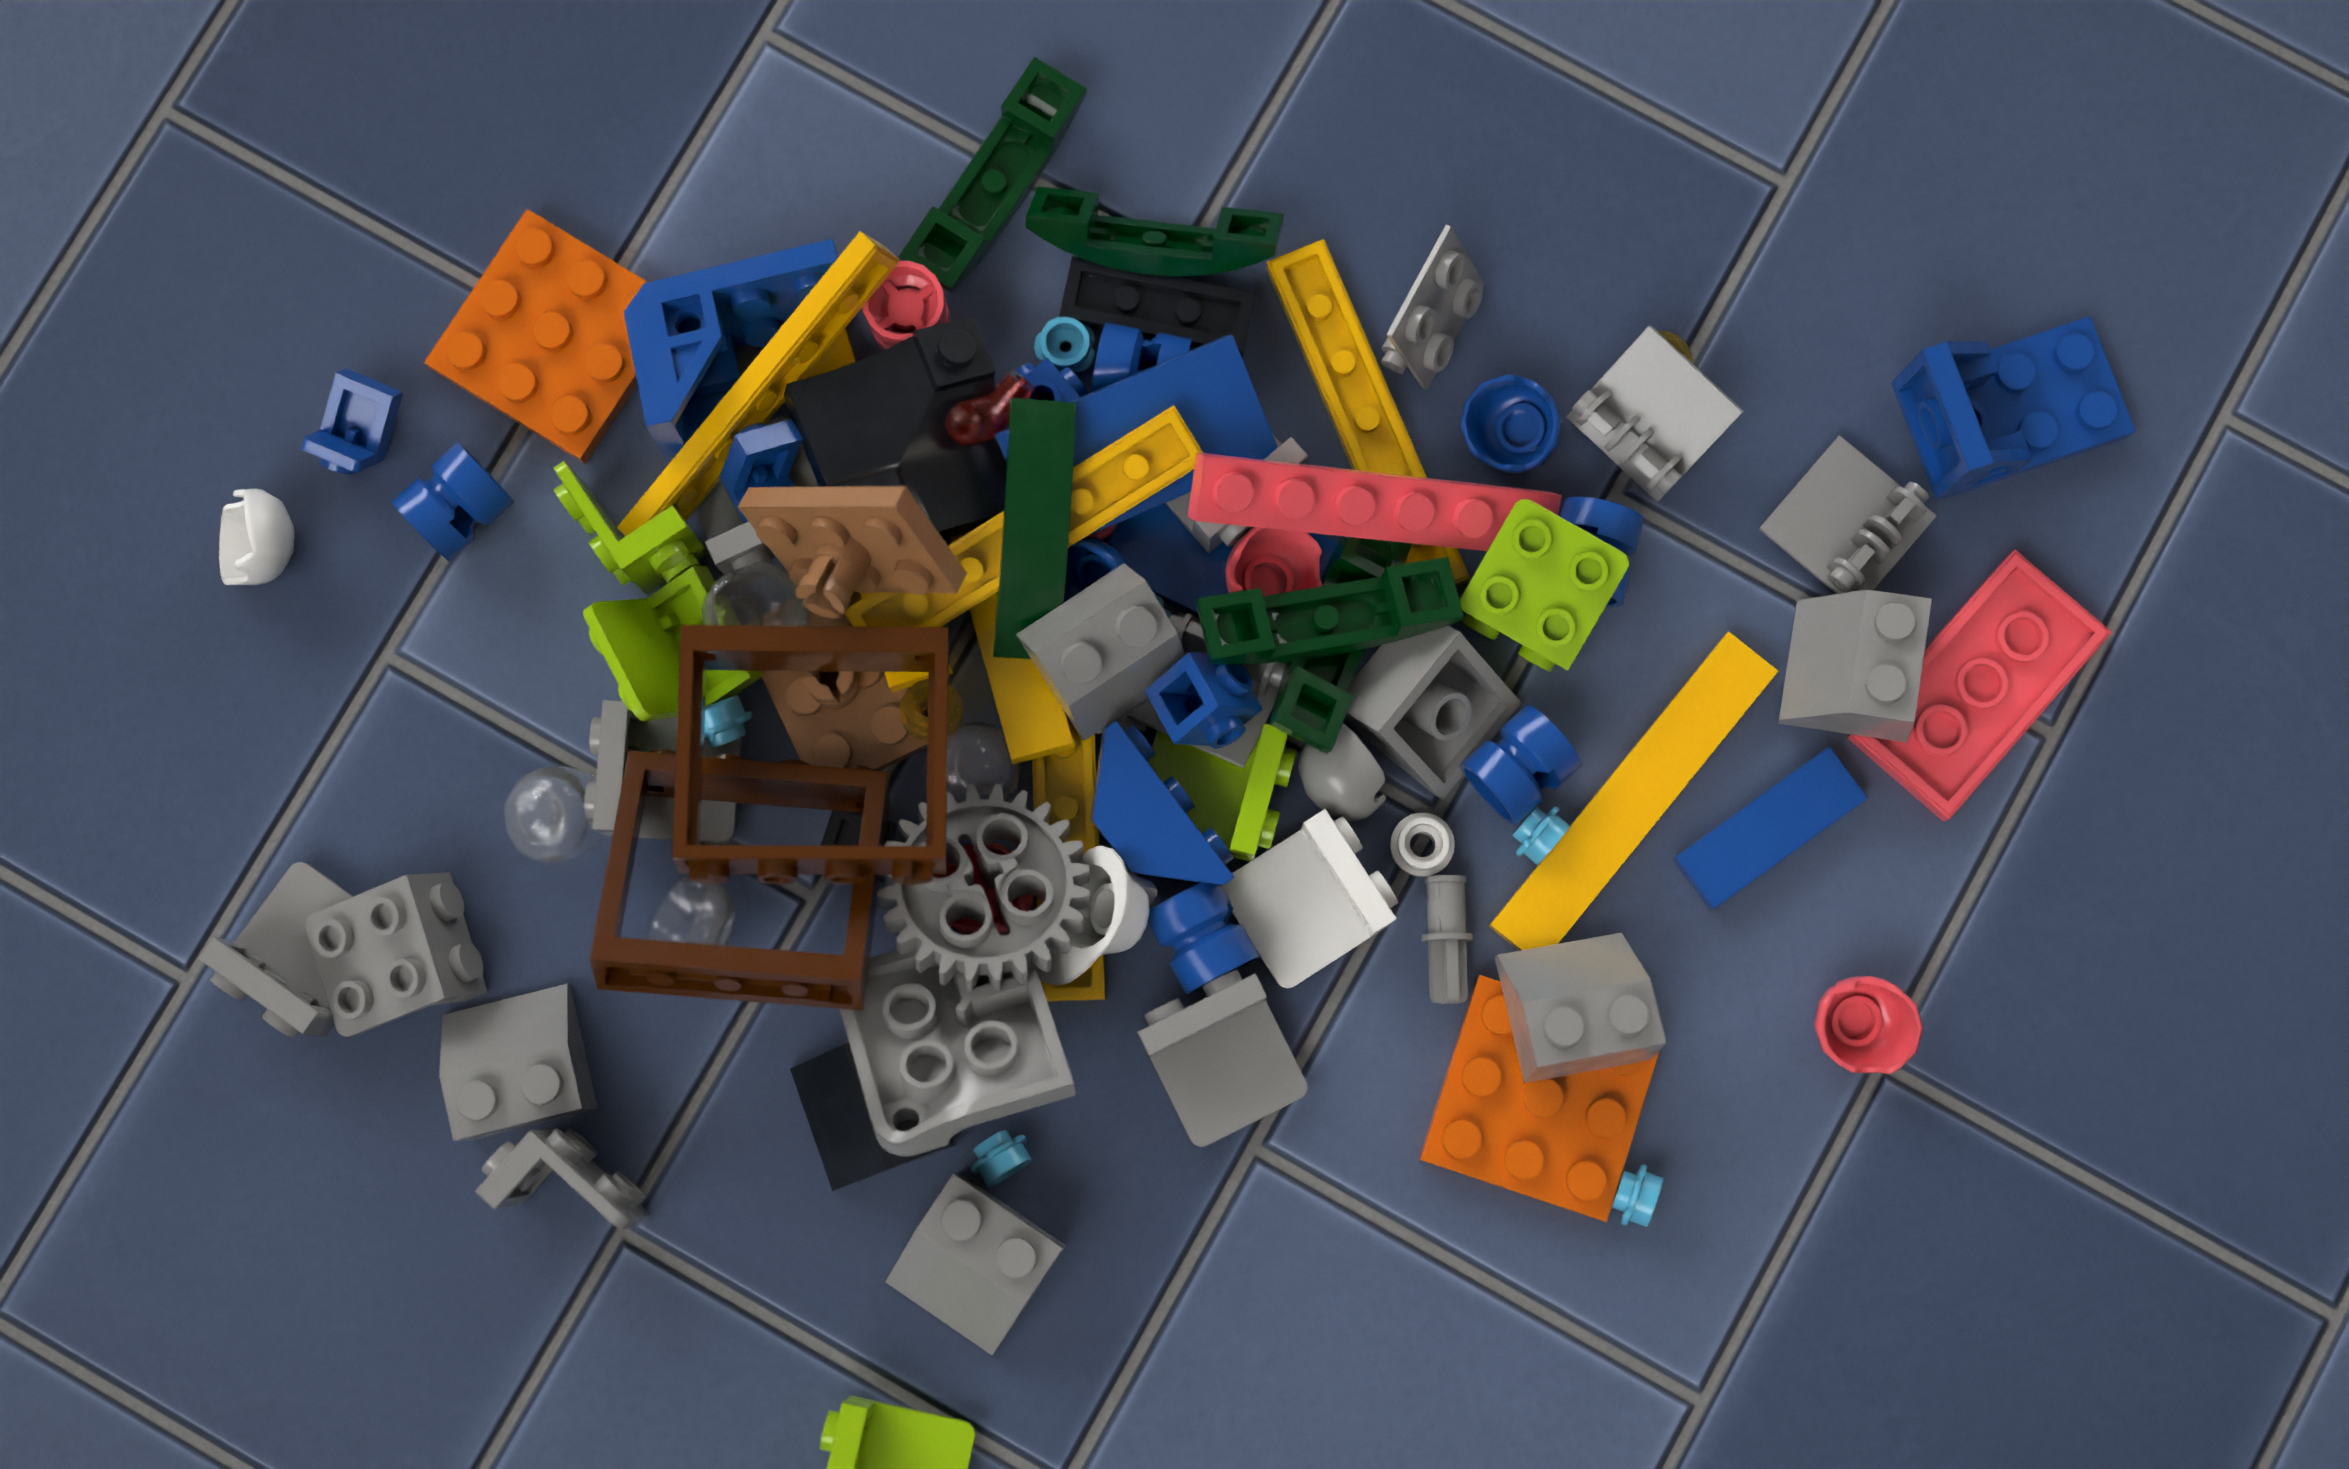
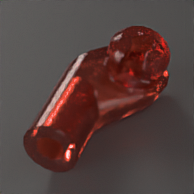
[945,370,1035,445]

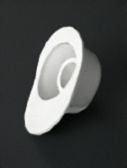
[1032,845,1158,986]

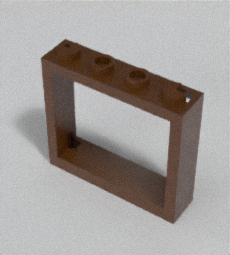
[672,625,949,885]
[590,749,890,1011]

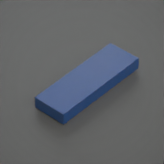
[1673,746,1868,911]

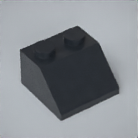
[790,1043,955,1191]

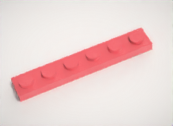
[1188,452,1562,551]

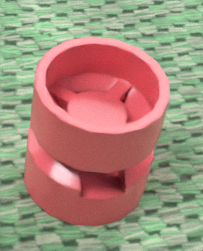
[863,261,951,351]

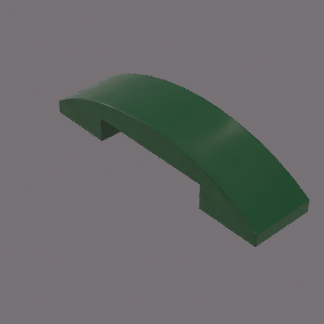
[898,57,1087,293]
[1026,186,1284,276]
[993,398,1076,659]
[1270,536,1412,754]
[1196,557,1464,665]

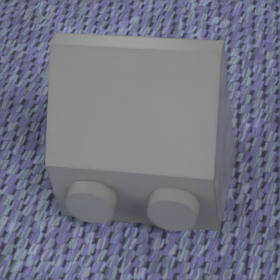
[1016,563,1185,740]
[1778,589,1932,743]
[1345,626,1521,800]
[1495,932,1666,1083]
[439,984,598,1141]
[885,1173,1066,1356]

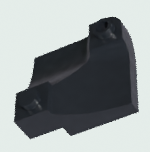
[783,316,1007,539]

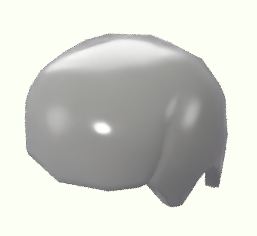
[1298,723,1386,822]

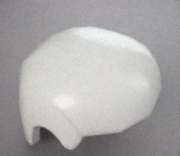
[219,489,295,585]

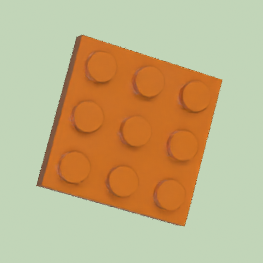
[424,209,647,464]
[1418,975,1660,1222]

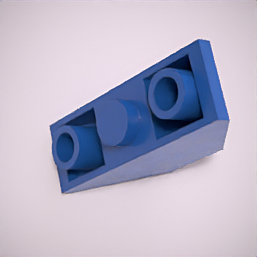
[1090,721,1234,885]

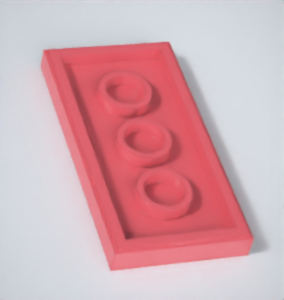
[1847,549,2112,822]

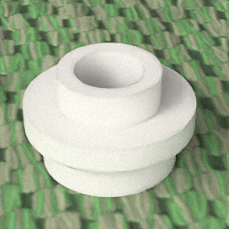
[1390,812,1455,877]

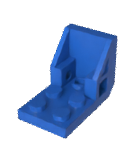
[624,238,857,465]
[1891,316,2136,499]

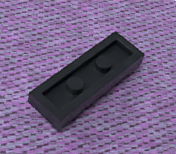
[1059,256,1256,358]

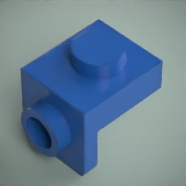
[301,368,404,474]
[719,419,803,523]

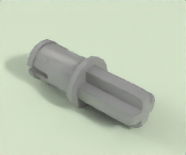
[1421,875,1473,1004]

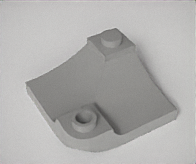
[840,931,1075,1156]

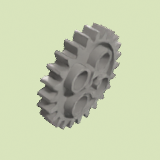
[877,784,1090,991]

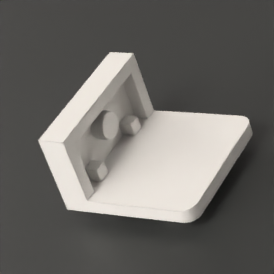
[1222,809,1398,988]

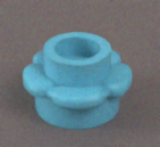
[1034,317,1095,373]
[704,696,752,748]
[1512,806,1570,865]
[970,1130,1032,1188]
[1611,1164,1664,1227]

